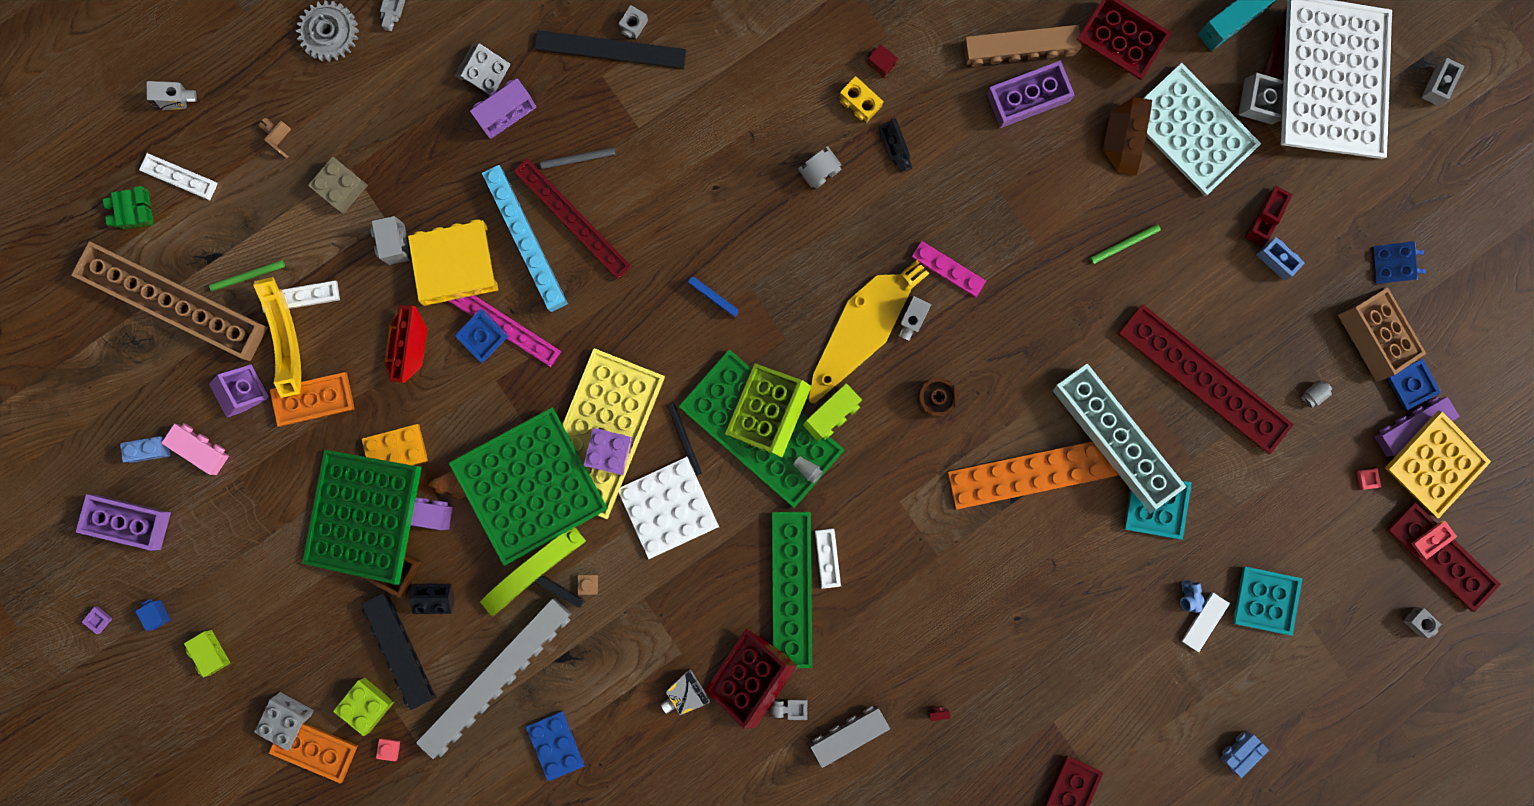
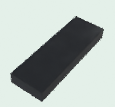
[534,575,585,608]

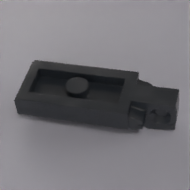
[879,118,912,172]

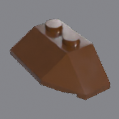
[1103,97,1152,176]

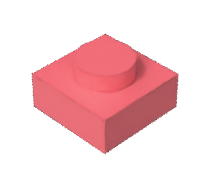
[376,738,400,761]

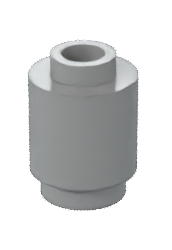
[1301,380,1332,408]

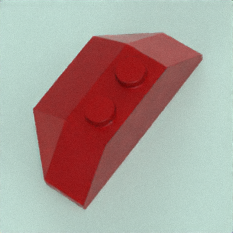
[384,305,427,383]

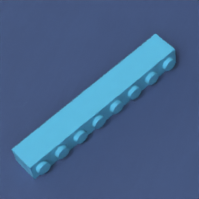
[482,165,568,312]

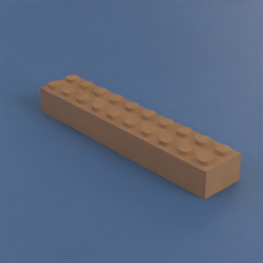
[71,241,268,361]

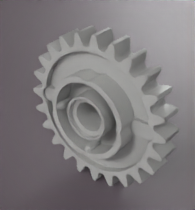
[296,0,359,62]

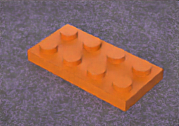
[270,372,355,427]
[269,723,358,784]

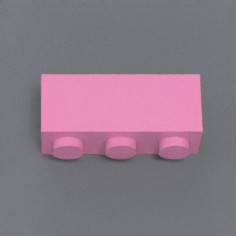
[162,423,229,475]

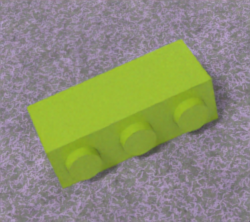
[803,383,862,442]

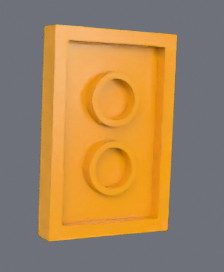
[362,424,428,465]

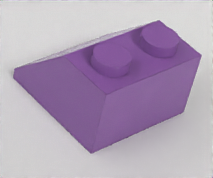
[209,365,269,417]

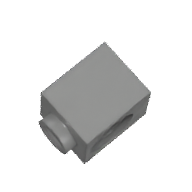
[619,5,648,40]
[1403,607,1442,639]

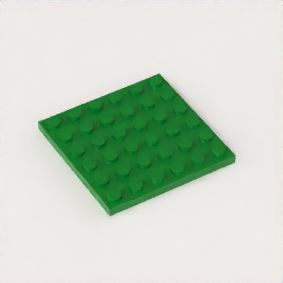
[449,407,608,566]
[302,450,422,584]

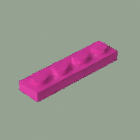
[911,241,986,298]

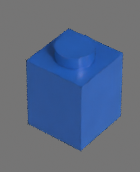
[135,599,171,631]

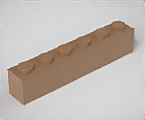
[964,25,1082,66]

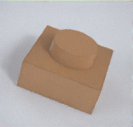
[578,575,598,595]

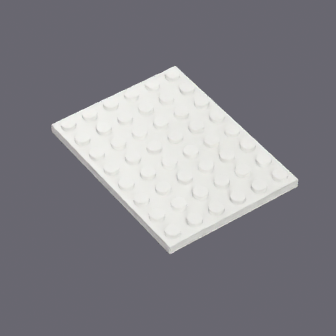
[1281,0,1392,159]

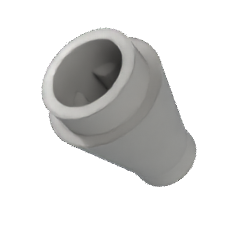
[793,456,823,483]

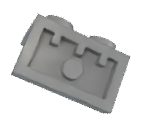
[455,43,510,95]
[255,692,314,750]

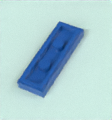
[688,276,738,318]

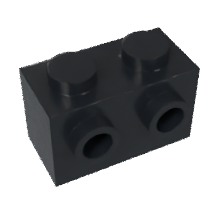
[409,583,455,614]

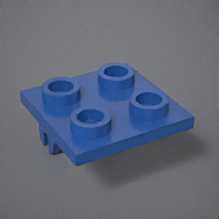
[1374,241,1426,284]

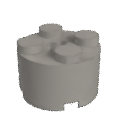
[798,147,842,189]

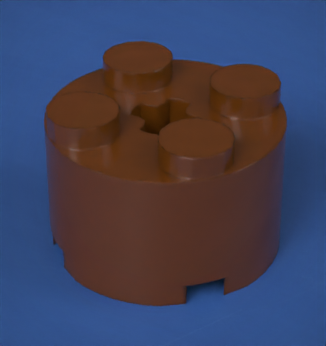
[917,377,958,418]

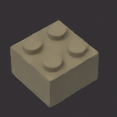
[308,157,368,214]

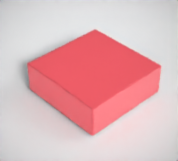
[1356,468,1381,490]

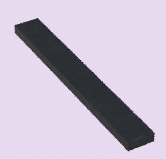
[535,30,686,69]

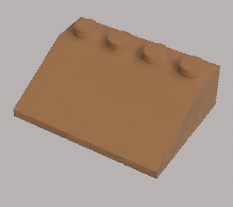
[1338,287,1426,382]

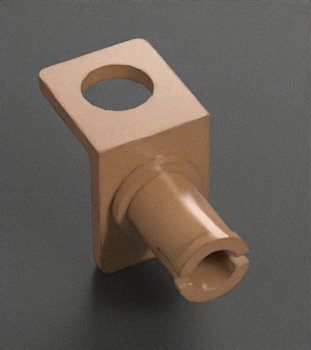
[259,118,291,158]

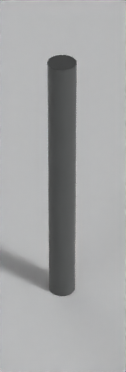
[540,147,616,169]

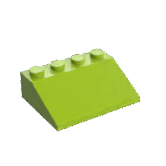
[725,364,812,457]

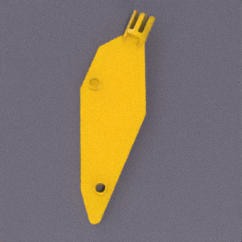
[809,260,929,404]

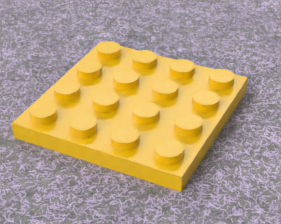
[1385,410,1491,519]

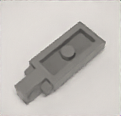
[380,0,405,32]

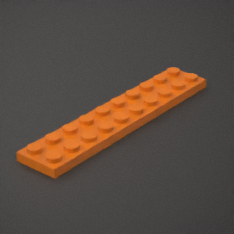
[947,442,1119,510]

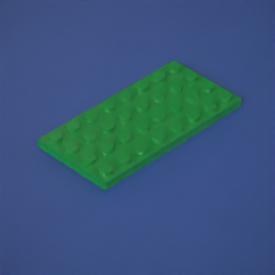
[679,349,844,508]

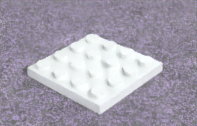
[619,457,719,559]

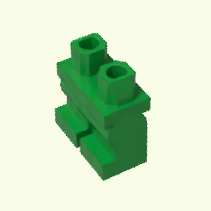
[103,186,154,230]

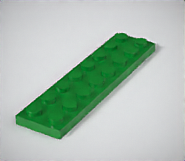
[772,512,812,668]

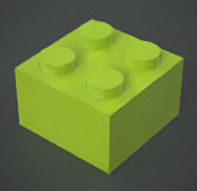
[333,678,394,736]

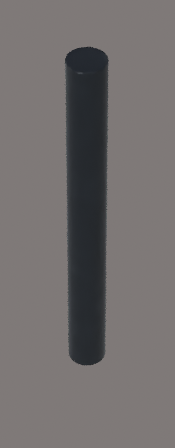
[667,403,702,476]

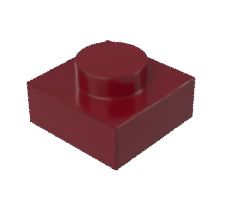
[928,706,951,721]

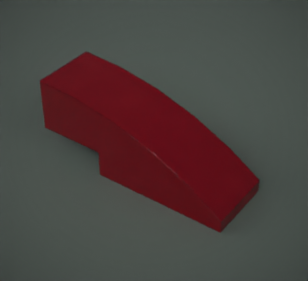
[1245,185,1292,247]

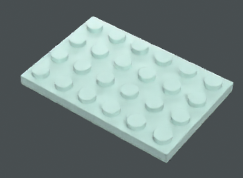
[1145,63,1261,196]

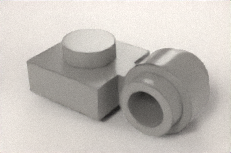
[770,699,807,720]

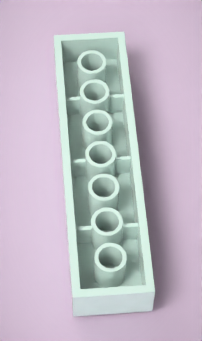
[1053,364,1186,514]

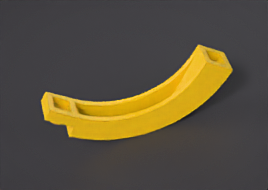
[253,277,301,398]

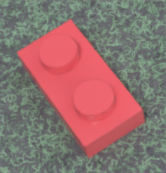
[1411,521,1457,560]

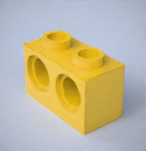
[839,76,883,123]

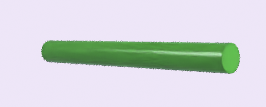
[1090,224,1161,264]
[209,260,285,292]

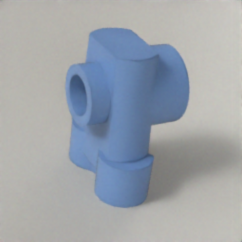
[1180,580,1204,613]

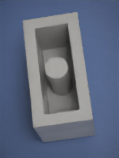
[1421,58,1465,106]

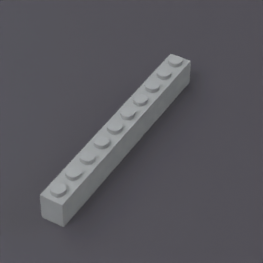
[416,598,572,759]

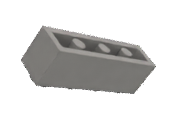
[810,705,890,768]

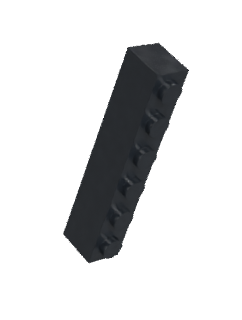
[362,593,436,710]

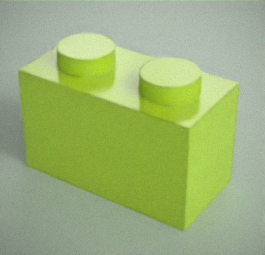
[184,630,230,677]

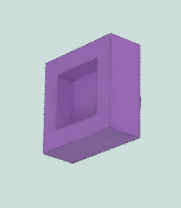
[82,606,113,634]

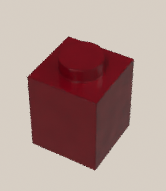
[867,44,898,78]

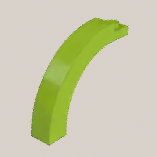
[480,528,586,616]

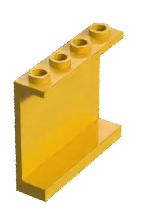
[408,220,498,306]

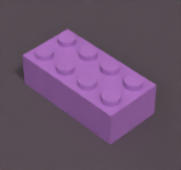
[986,60,1075,128]
[76,494,171,550]

